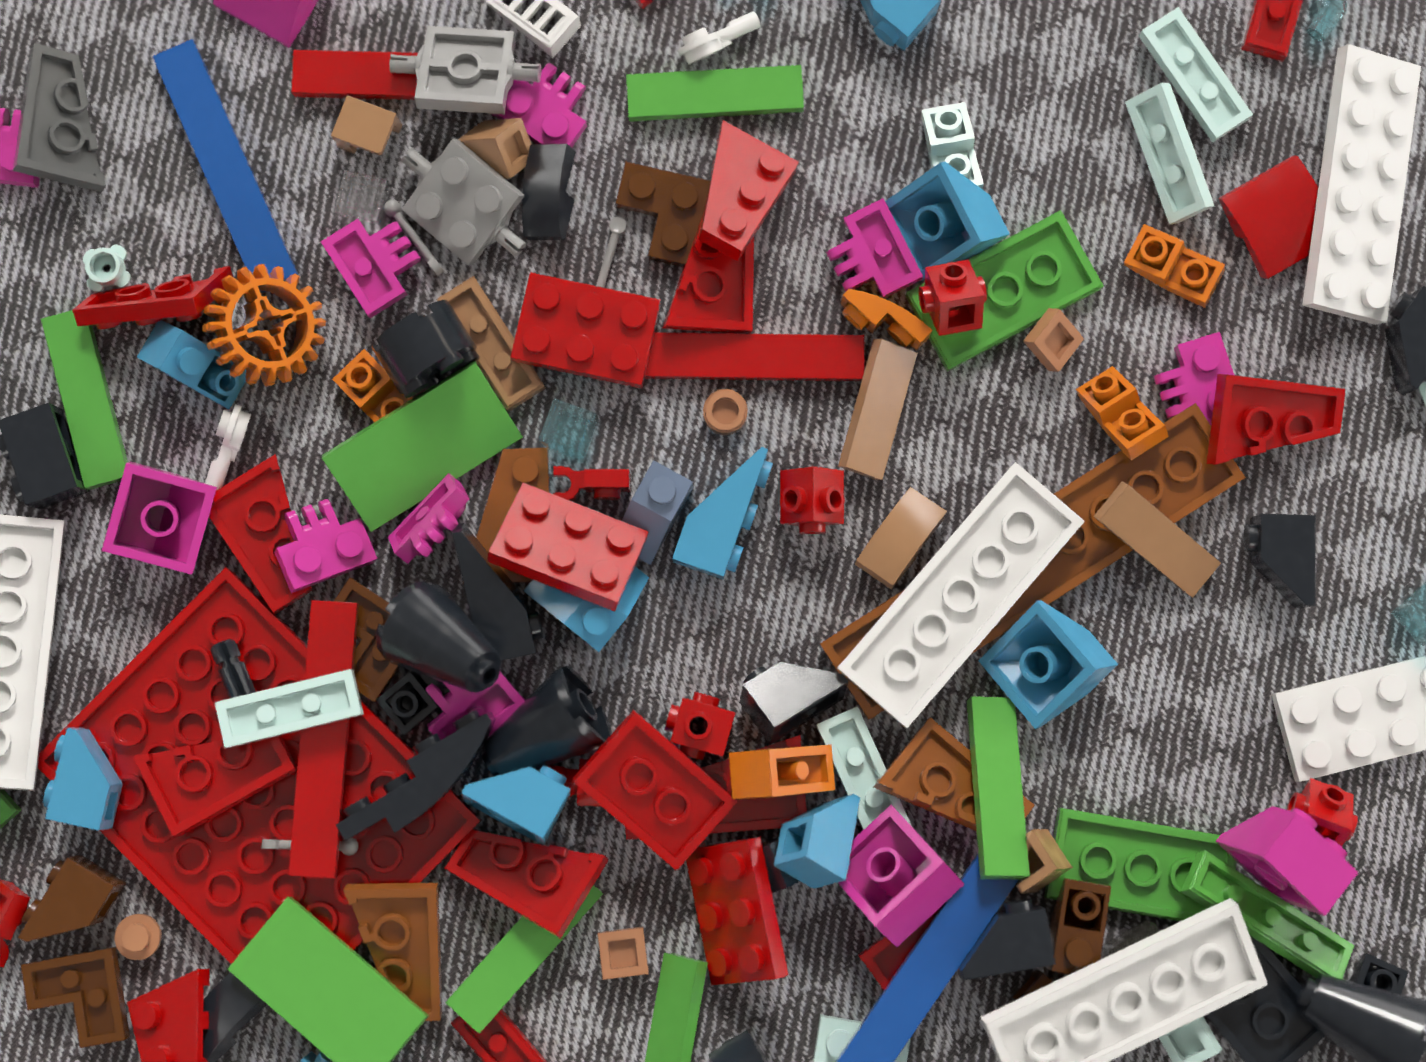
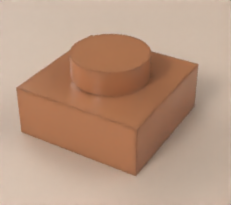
[1023,308,1084,372]
[598,926,649,980]

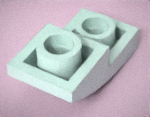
[922,102,983,189]

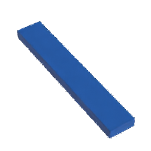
[152,39,300,294]
[835,854,1018,1062]

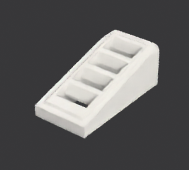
[486,0,581,58]

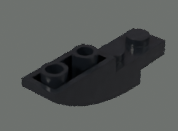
[336,709,496,841]

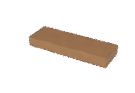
[436,276,546,412]
[838,338,918,480]
[1094,481,1221,598]

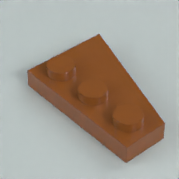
[462,447,550,585]
[873,717,1035,831]
[344,883,442,1021]

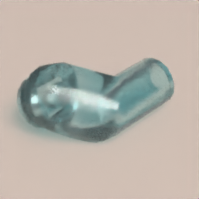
[1306,0,1347,42]

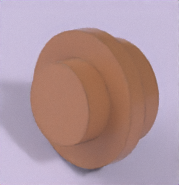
[114,914,162,960]

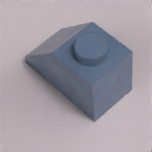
[622,460,694,565]

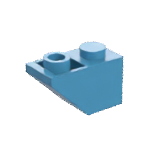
[137,320,246,410]
[43,727,123,831]
[774,794,860,889]

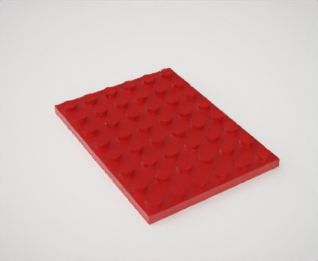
[38,567,482,964]

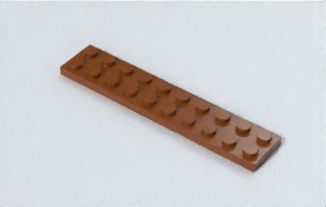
[819,403,1246,720]

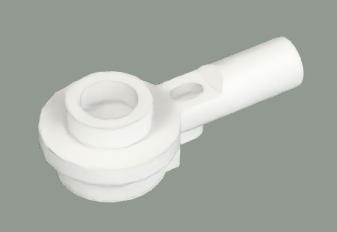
[677,11,760,65]
[205,404,251,491]

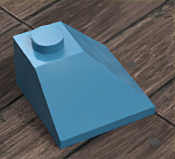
[885,162,1010,283]
[523,566,649,652]
[978,600,1118,729]
[461,766,571,845]

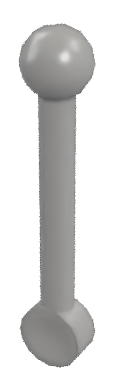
[384,200,445,277]
[596,217,627,288]
[262,838,358,856]

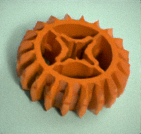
[202,264,326,386]

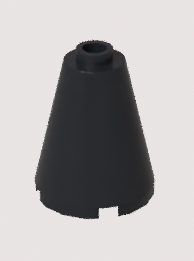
[376,581,501,693]
[482,666,612,776]
[1297,974,1426,1062]

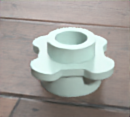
[83,245,131,292]

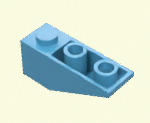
[672,447,773,580]

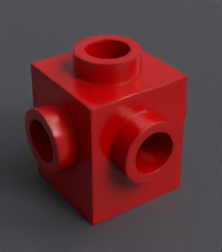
[918,259,987,336]
[780,466,845,534]
[664,691,736,760]
[1286,778,1358,847]

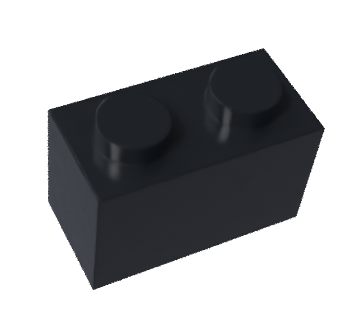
[0,403,90,510]

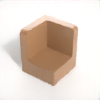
[331,95,402,155]
[459,118,532,179]
[1017,829,1073,894]

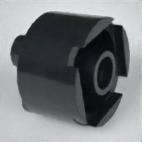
[371,300,480,398]

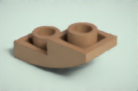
[855,487,947,590]

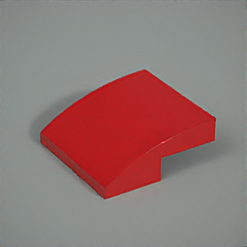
[1218,155,1318,279]

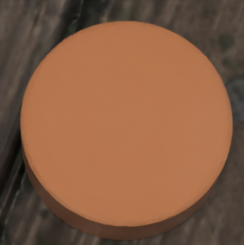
[703,389,748,435]

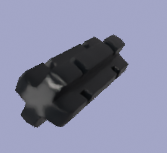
[210,639,256,699]

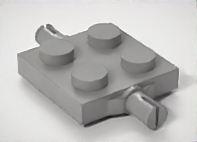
[389,26,541,114]
[401,139,527,265]

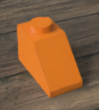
[729,744,835,799]

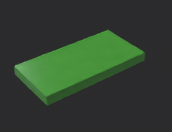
[905,210,1104,372]
[322,360,523,532]
[1044,807,1237,921]
[228,896,429,1062]

